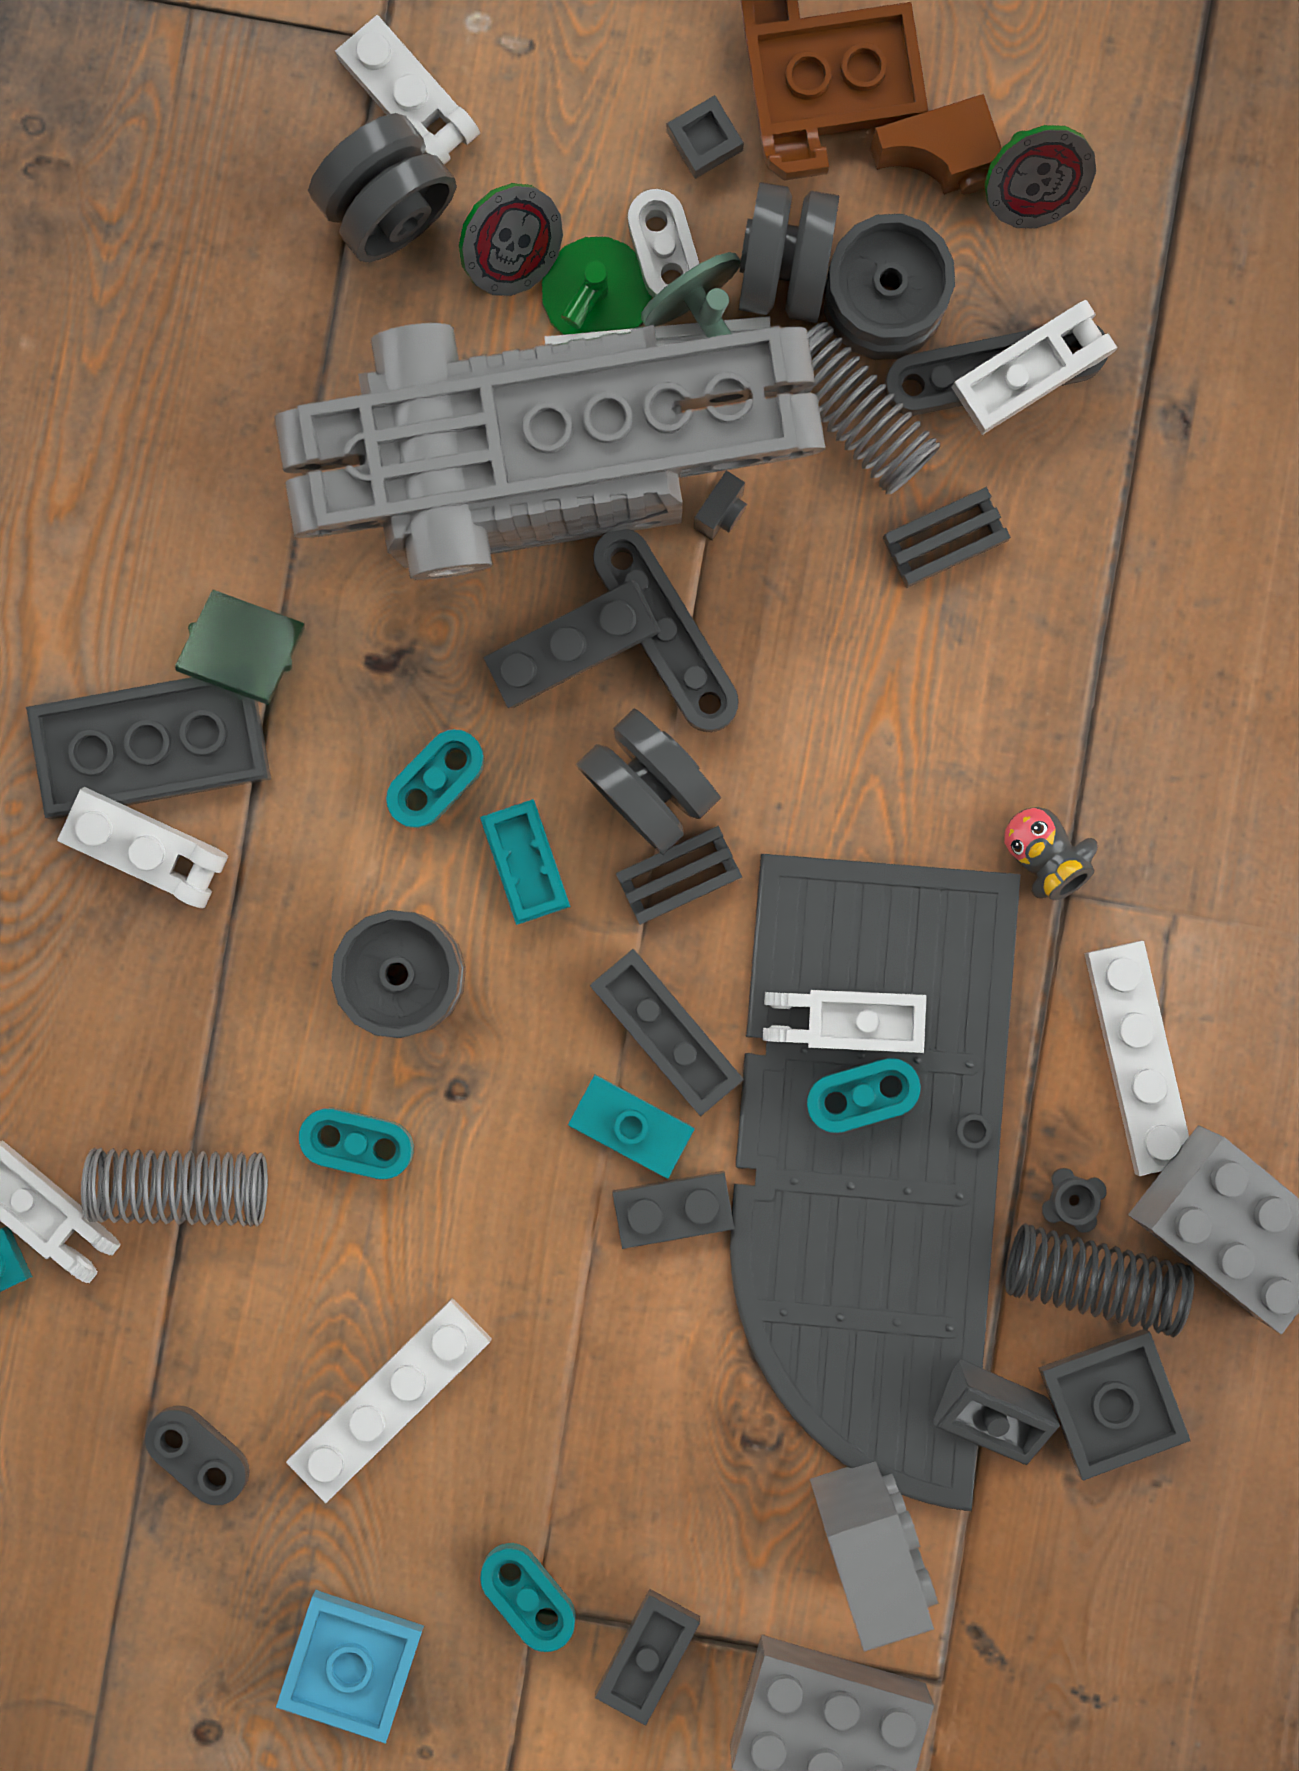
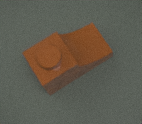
[870,94,1002,195]

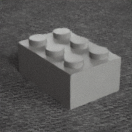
[1128,1125,1299,1335]
[810,1461,938,1652]
[730,1635,934,1771]

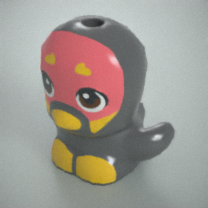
[1004,807,1098,900]

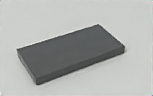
[26,667,271,819]

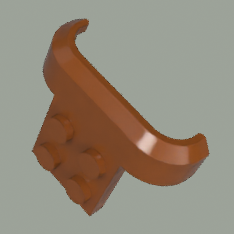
[741,0,929,181]

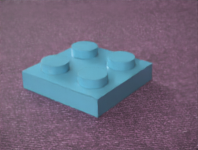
[276,1590,424,1744]

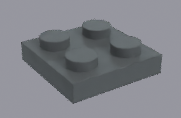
[1039,1329,1191,1481]

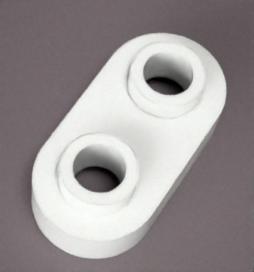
[628,189,699,298]

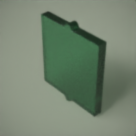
[175,589,305,705]

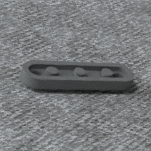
[884,325,1108,416]
[593,529,739,732]

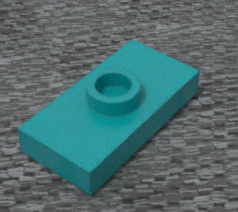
[480,799,571,925]
[568,1074,695,1179]

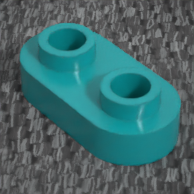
[386,729,485,829]
[807,1058,921,1133]
[299,1107,414,1179]
[480,1543,576,1652]

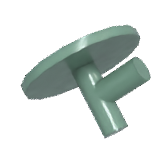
[641,252,741,338]

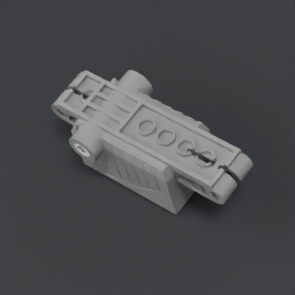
[274,323,826,580]

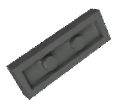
[483,580,661,708]
[590,949,744,1117]

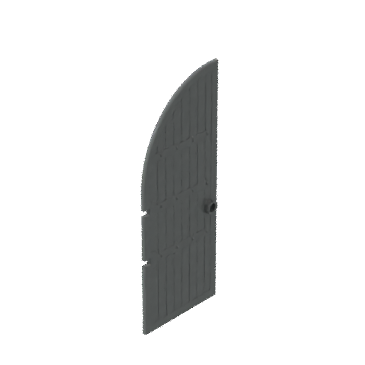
[730,854,1021,1512]

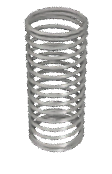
[793,322,940,494]
[81,1148,268,1227]

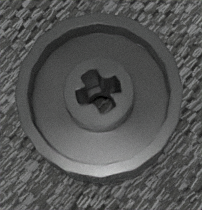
[308,113,457,263]
[739,182,839,323]
[824,214,955,360]
[576,708,721,855]
[331,910,466,1038]

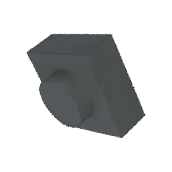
[666,95,744,179]
[694,470,747,540]

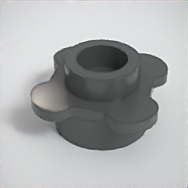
[1042,1168,1107,1233]

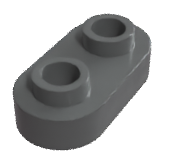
[145,1406,250,1505]

